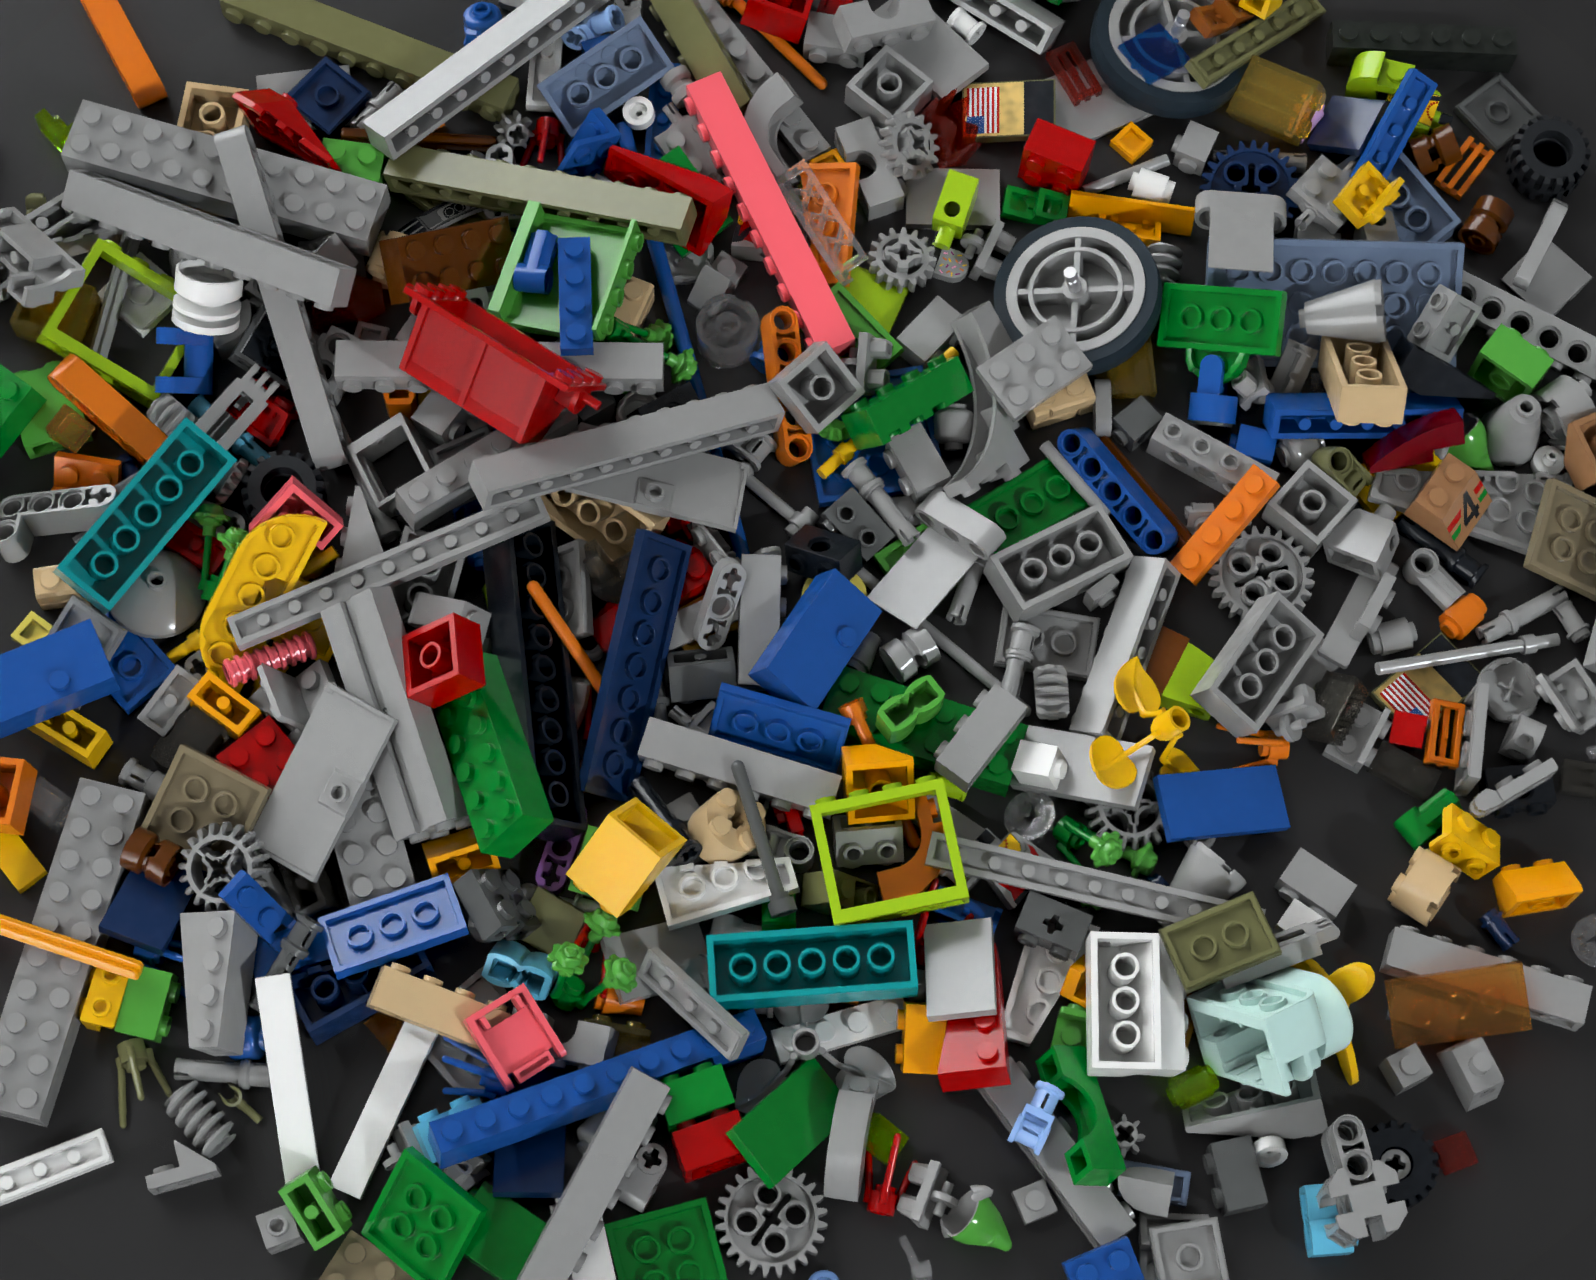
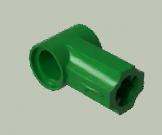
[1393,788,1463,851]

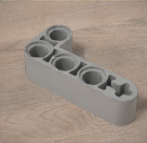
[0,484,119,563]

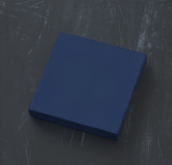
[287,56,373,138]
[1307,96,1388,156]

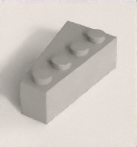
[180,910,258,1056]

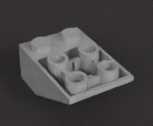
[334,485,383,573]

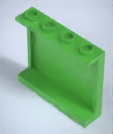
[487,200,644,342]

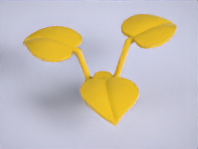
[1089,656,1200,789]

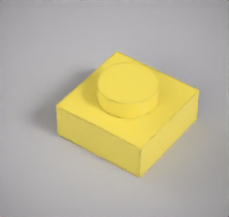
[10,610,53,646]

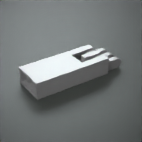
[195,363,280,451]
[1219,917,1340,990]

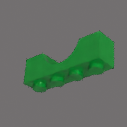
[1035,1045,1126,1186]

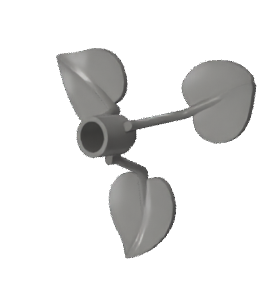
[735,1003,896,1114]

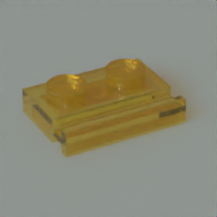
[1107,335,1157,399]

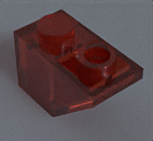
[310,275,385,329]

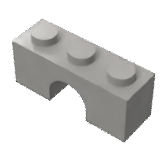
[832,0,936,54]
[834,116,907,221]
[512,1007,619,1070]

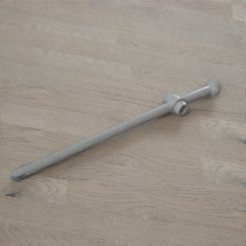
[740,461,1031,717]

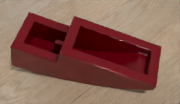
[1362,407,1465,474]

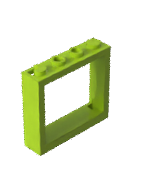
[36,238,184,409]
[809,775,969,926]

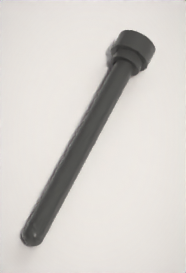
[731,760,798,918]

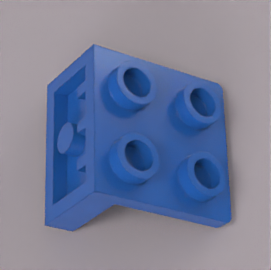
[557,107,622,177]

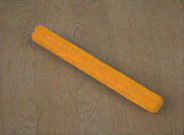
[0,914,144,980]

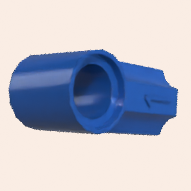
[513,229,558,295]

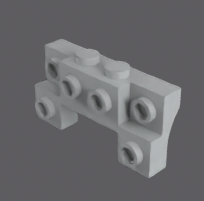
[0,207,86,308]

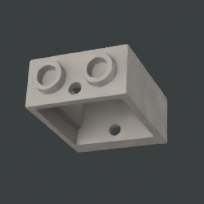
[347,412,434,518]

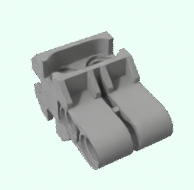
[1316,1114,1408,1248]

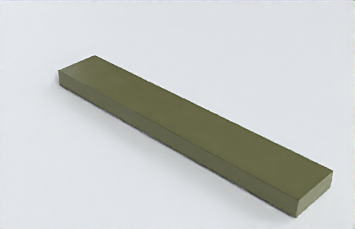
[1184,0,1327,90]

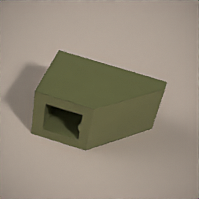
[801,869,878,915]

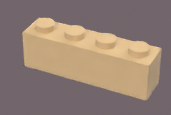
[366,962,512,1051]

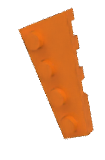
[797,162,860,287]

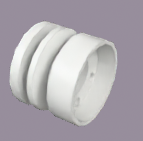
[171,258,243,336]

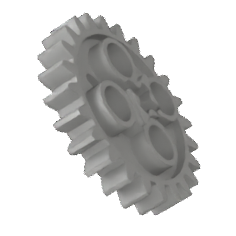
[1208,526,1315,623]
[715,1167,828,1278]

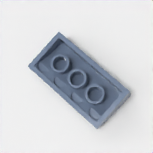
[536,15,674,139]
[1337,152,1463,242]

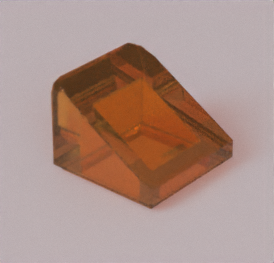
[46,404,95,454]
[364,1011,405,1054]

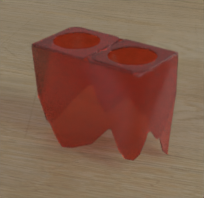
[920,88,983,168]

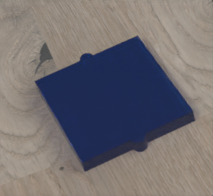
[1118,23,1191,86]

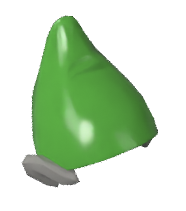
[1434,413,1494,471]
[940,1185,1012,1251]

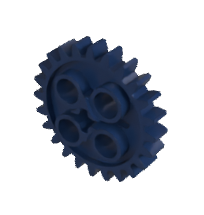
[1199,140,1299,222]

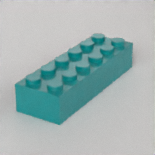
[53,417,237,615]
[706,920,918,1011]

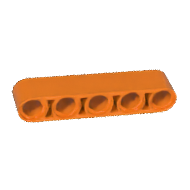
[80,0,168,110]
[760,305,813,467]
[47,353,168,466]

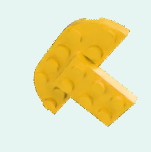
[199,514,333,693]

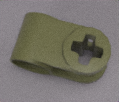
[1311,446,1374,497]

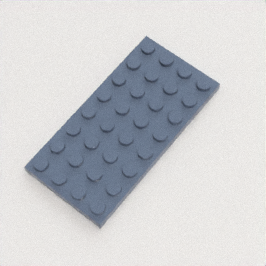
[1205,236,1465,368]

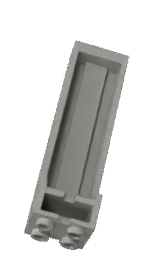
[320,586,472,844]

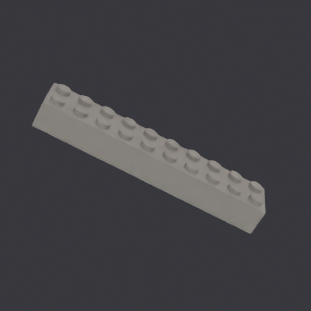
[61,99,391,257]
[0,777,152,1127]

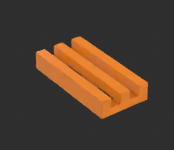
[1434,136,1495,201]
[1423,698,1466,770]

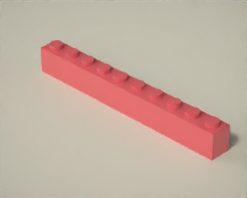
[683,71,855,357]

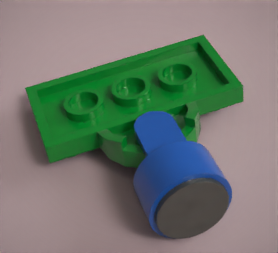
[1157,282,1288,427]

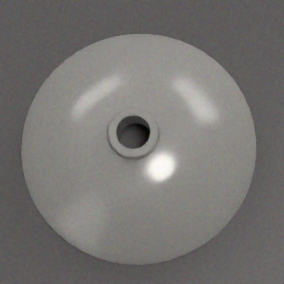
[110,549,206,639]

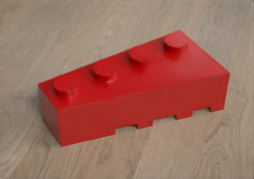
[937,943,1011,1092]

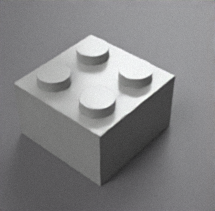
[844,44,934,129]
[767,341,866,434]
[1261,459,1358,558]

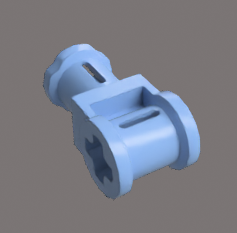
[561,4,625,50]
[1007,1080,1065,1156]

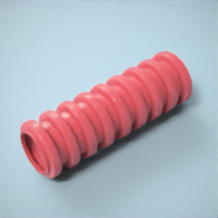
[222,631,317,688]

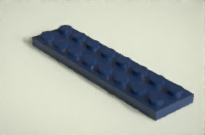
[580,529,693,803]

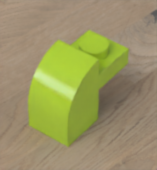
[1345,51,1416,100]

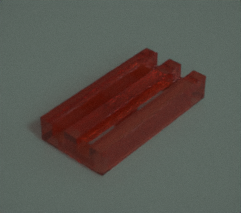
[1046,41,1103,107]

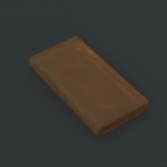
[1384,961,1532,1049]

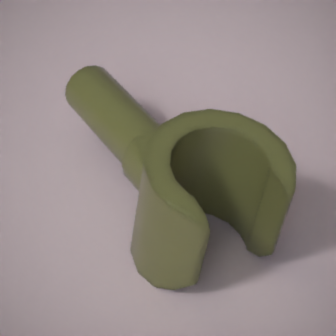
[25,193,47,215]
[218,1083,263,1124]

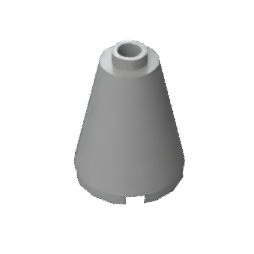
[1298,279,1387,343]
[1480,394,1541,467]
[1157,840,1247,928]

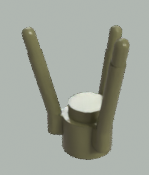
[115,1038,173,1129]

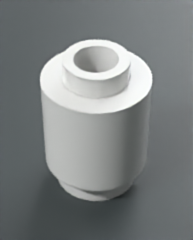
[1128,167,1176,204]

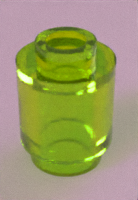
[1166,1064,1219,1110]

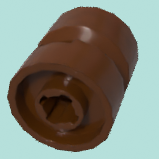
[1407,122,1463,176]
[1458,195,1515,255]
[120,827,184,887]

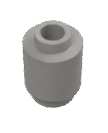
[1366,617,1418,656]

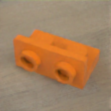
[50,451,122,494]

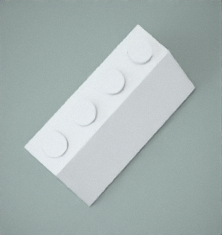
[1085,931,1162,1077]

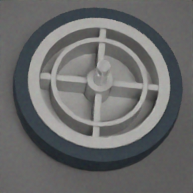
[1090,0,1251,119]
[994,216,1162,376]

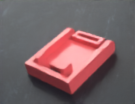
[463,983,567,1092]

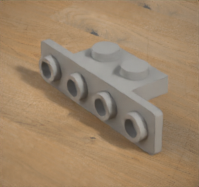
[1318,562,1399,669]

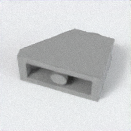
[407,592,491,645]

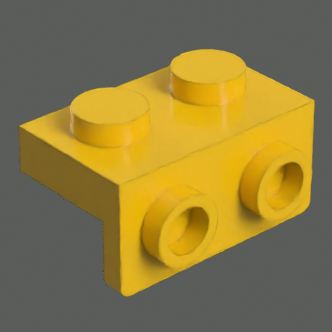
[1332,161,1405,229]
[1429,803,1500,880]
[79,966,129,1032]

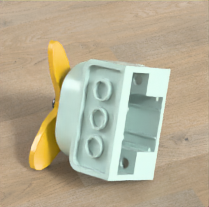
[1186,958,1375,1097]

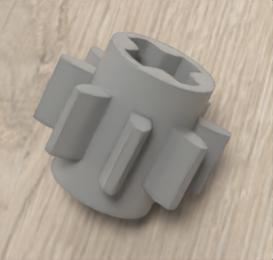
[493,110,535,151]
[1110,1114,1145,1159]

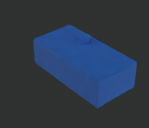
[748,568,882,709]
[0,619,121,739]

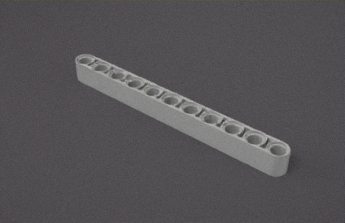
[214,124,351,472]

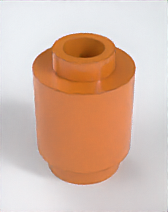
[1439,593,1487,640]

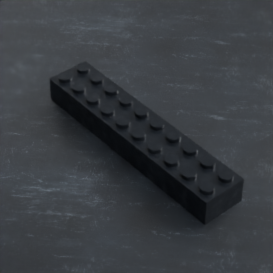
[482,520,587,843]

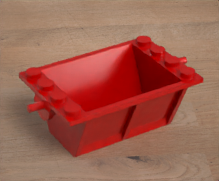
[399,282,607,444]

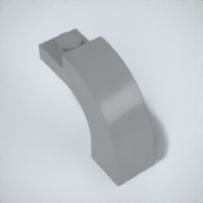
[744,72,804,189]
[823,1074,879,1202]

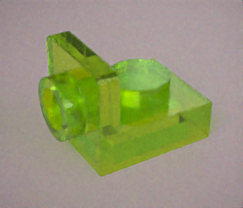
[34,108,73,152]
[866,1112,909,1165]

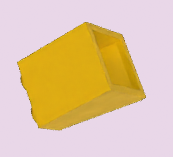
[565,797,687,918]

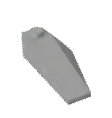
[1182,1069,1328,1139]

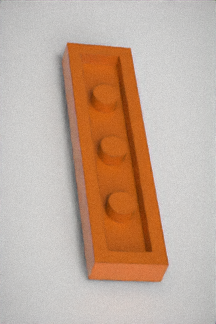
[1170,464,1280,586]

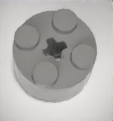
[1531,375,1596,450]

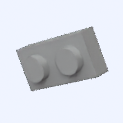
[137,664,200,737]

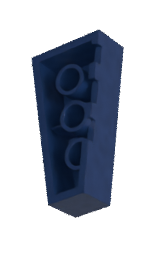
[291,950,437,1046]

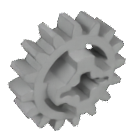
[878,111,940,181]
[867,227,937,293]

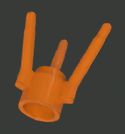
[1216,723,1290,769]

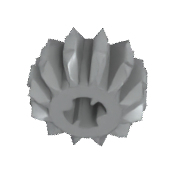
[146,393,198,436]
[1033,664,1070,721]

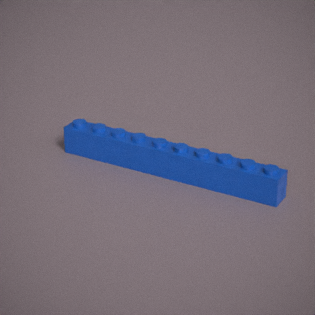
[428,1008,767,1169]

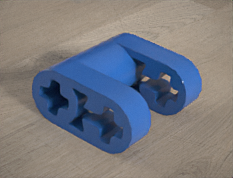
[155,327,214,395]

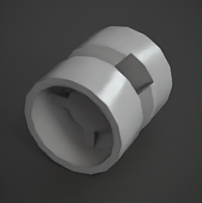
[879,625,941,684]

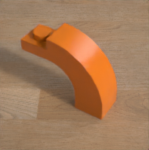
[876,795,944,901]

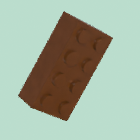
[378,216,513,305]

